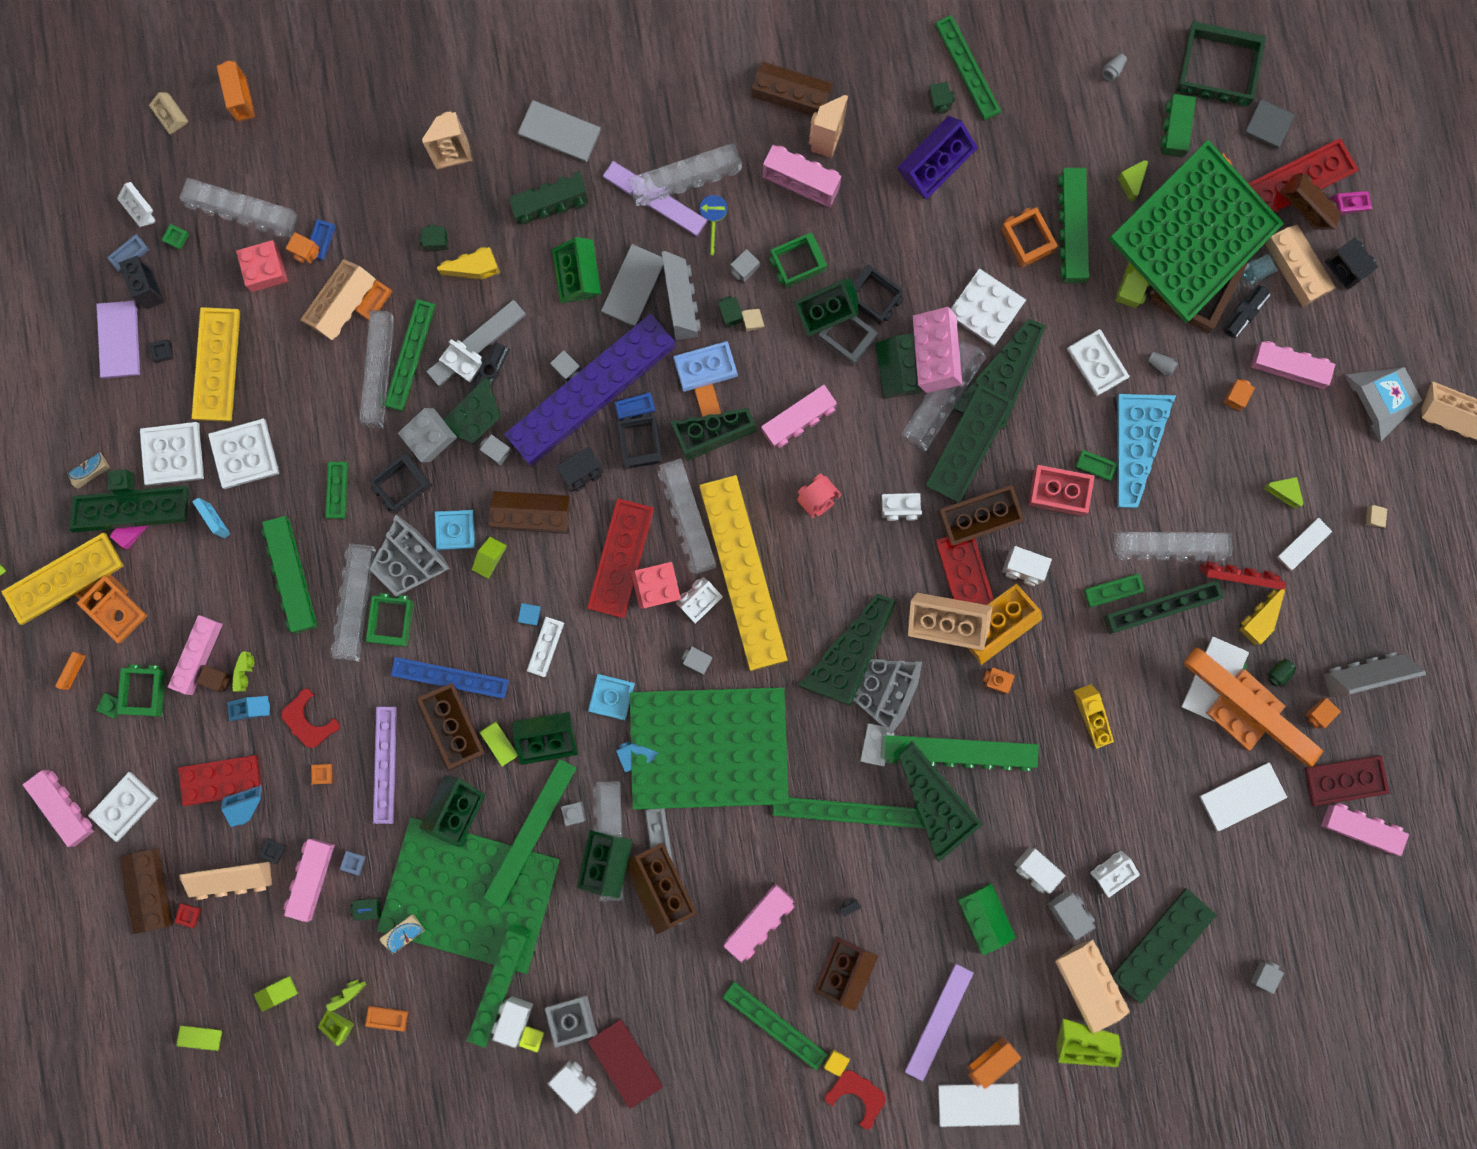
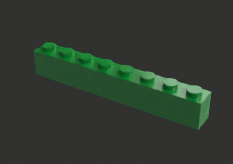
[880,735,1039,771]

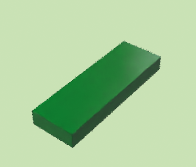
[325,462,348,519]
[1083,574,1145,608]

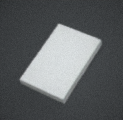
[1067,329,1130,397]
[88,772,158,842]

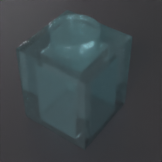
[1244,254,1278,284]

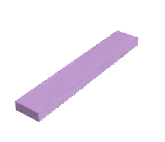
[603,161,707,237]
[373,707,397,824]
[905,963,973,1081]

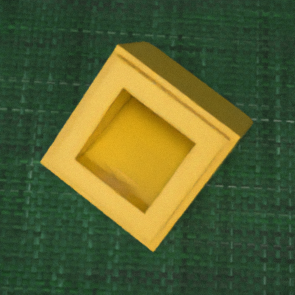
[823,1049,850,1077]

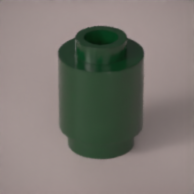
[1267,658,1297,687]

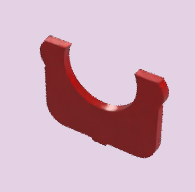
[281,688,340,748]
[825,1070,886,1130]

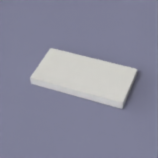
[1181,637,1249,722]
[1199,762,1287,832]
[938,1083,1020,1127]

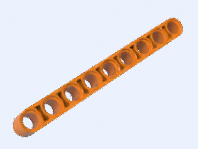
[1183,647,1323,767]

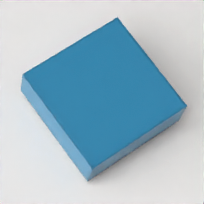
[518,603,541,626]

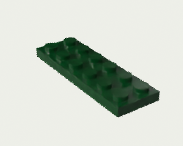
[925,384,1014,503]
[69,485,189,533]
[1111,888,1217,1004]

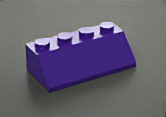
[897,116,977,200]

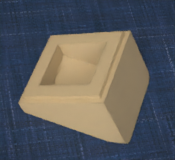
[741,309,764,332]
[1366,505,1387,528]

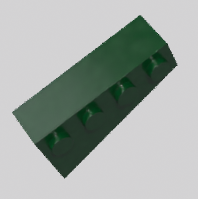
[509,170,589,224]
[670,408,757,461]

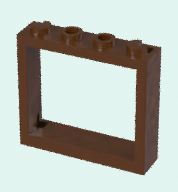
[1149,263,1248,334]

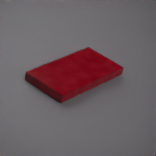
[1304,755,1390,806]
[588,1019,663,1109]

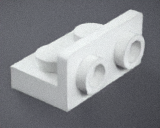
[117,182,155,227]
[439,339,482,383]
[882,493,922,521]
[676,577,723,623]
[860,723,894,766]
[1090,851,1140,898]

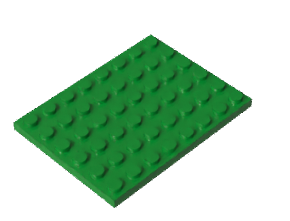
[1108,140,1284,323]
[630,688,789,810]
[377,817,561,974]

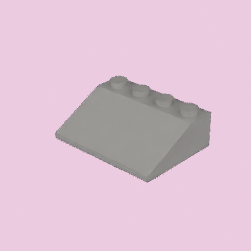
[662,251,701,340]
[1323,652,1426,697]

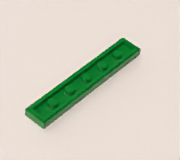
[934,15,1001,121]
[384,299,436,412]
[722,981,828,1070]

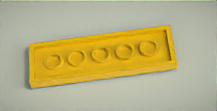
[192,307,240,422]
[1,533,124,625]

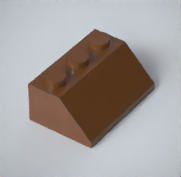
[1280,174,1341,230]
[814,937,878,1011]

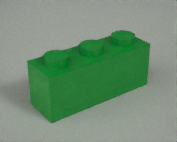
[1160,94,1196,157]

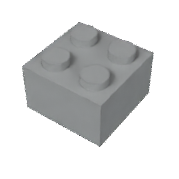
[398,408,457,462]
[1047,891,1096,941]
[545,996,597,1048]

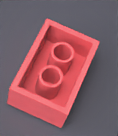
[1027,465,1095,516]

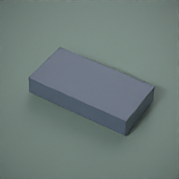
[107,234,150,273]

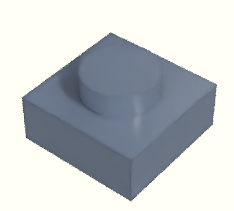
[340,850,366,876]

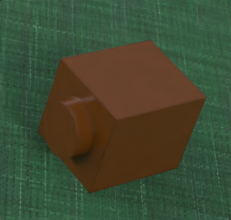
[197,665,231,692]

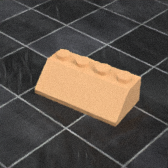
[809,95,848,158]
[422,112,473,169]
[1264,225,1336,307]
[300,259,375,340]
[1422,381,1477,440]
[908,593,992,650]
[180,862,272,900]
[1055,940,1130,1034]

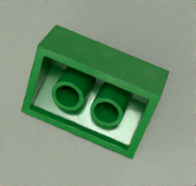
[552,237,601,303]
[956,883,1016,956]

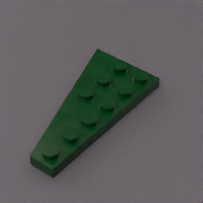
[951,319,1046,430]
[798,594,896,706]
[897,741,983,863]

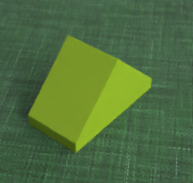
[1117,160,1148,202]
[1263,477,1303,509]
[472,537,507,579]
[254,976,298,1012]
[318,1010,354,1046]

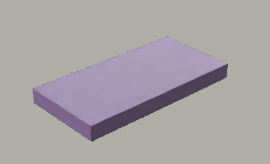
[97,301,140,379]

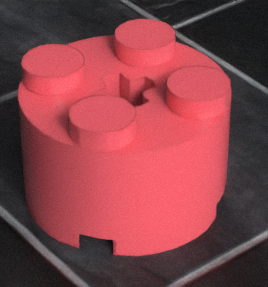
[797,474,841,519]

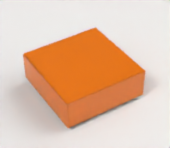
[311,764,332,784]

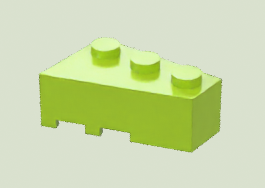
[1115,262,1150,308]
[1056,1019,1122,1067]

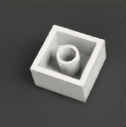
[1002,546,1052,586]
[1014,847,1065,893]
[492,996,533,1048]
[549,1060,597,1113]

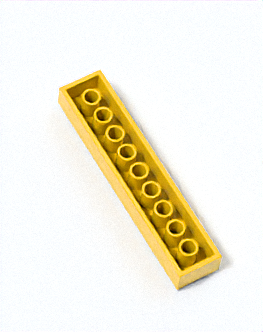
[699,475,788,672]

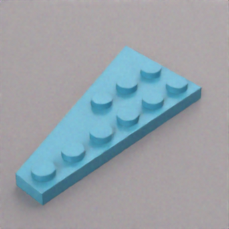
[1117,394,1176,508]

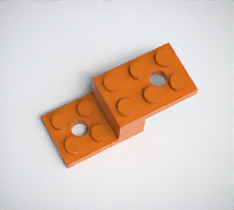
[75,574,148,644]

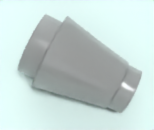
[1102,53,1127,81]
[1148,352,1178,376]

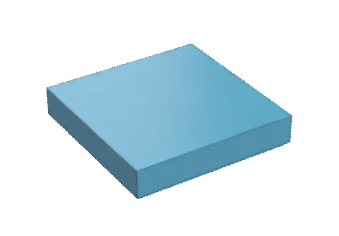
[192,498,230,538]
[435,510,475,550]
[588,674,635,721]

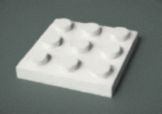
[951,269,1026,347]
[208,419,279,489]
[140,422,204,486]

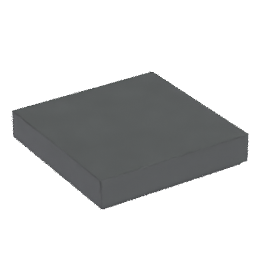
[1244,99,1295,149]

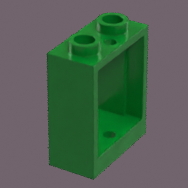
[768,232,827,289]
[366,593,414,647]
[117,664,166,717]

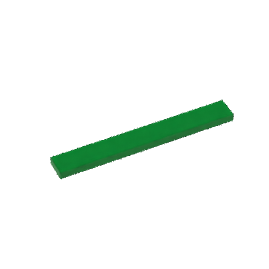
[484,759,577,908]
[772,797,925,829]

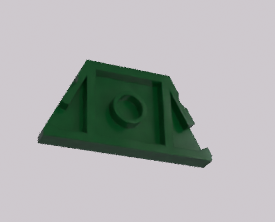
[443,377,502,443]

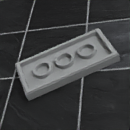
[518,100,601,163]
[601,244,664,327]

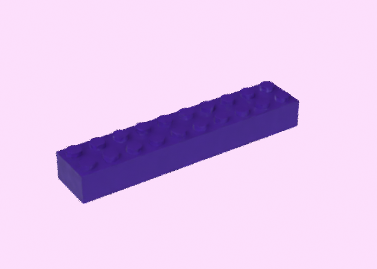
[504,314,676,467]

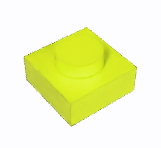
[519,1026,545,1052]

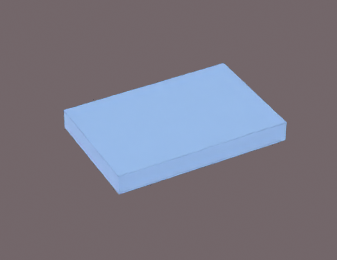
[673,341,738,392]

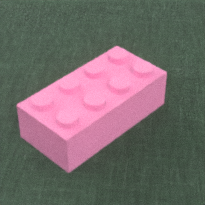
[763,145,841,208]
[913,307,962,393]
[723,883,794,962]

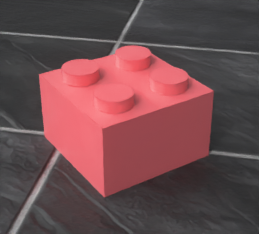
[236,240,288,292]
[631,562,681,609]

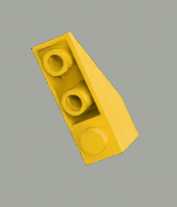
[437,247,500,279]
[1239,588,1285,646]
[1074,684,1114,749]

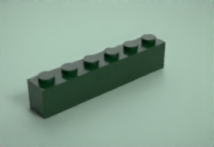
[1103,580,1224,635]

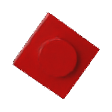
[174,903,201,928]

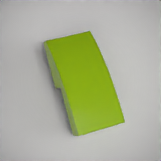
[233,651,254,692]
[479,721,518,766]
[326,980,366,1012]
[176,1026,222,1051]

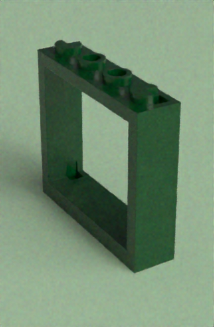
[1176,21,1266,107]

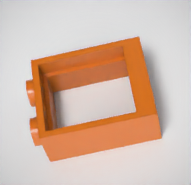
[217,61,255,122]
[1001,207,1058,268]
[967,1036,1022,1089]

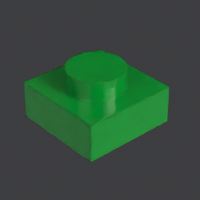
[162,224,189,250]
[96,693,118,719]

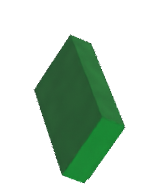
[1075,450,1118,482]

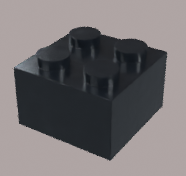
[1324,237,1378,291]
[556,446,604,492]

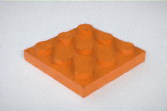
[1206,669,1286,751]

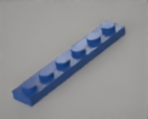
[391,657,509,699]

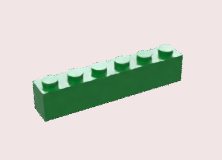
[1057,168,1089,283]
[261,516,318,634]
[467,925,530,1048]

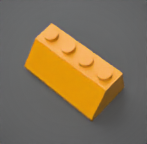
[967,583,1042,665]

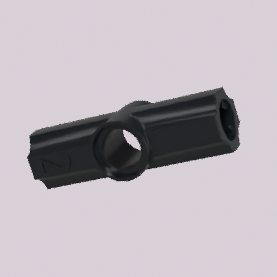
[1222,285,1271,339]
[469,342,510,393]

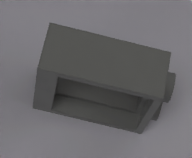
[818,316,878,367]

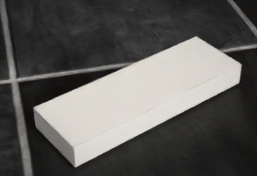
[1276,518,1332,571]
[527,617,564,677]

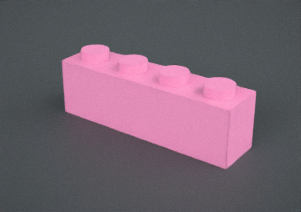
[1251,341,1335,389]
[761,385,837,448]
[168,615,223,695]
[23,770,94,847]
[1321,803,1409,856]
[284,838,335,922]

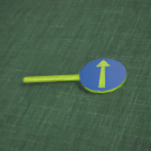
[700,195,728,255]

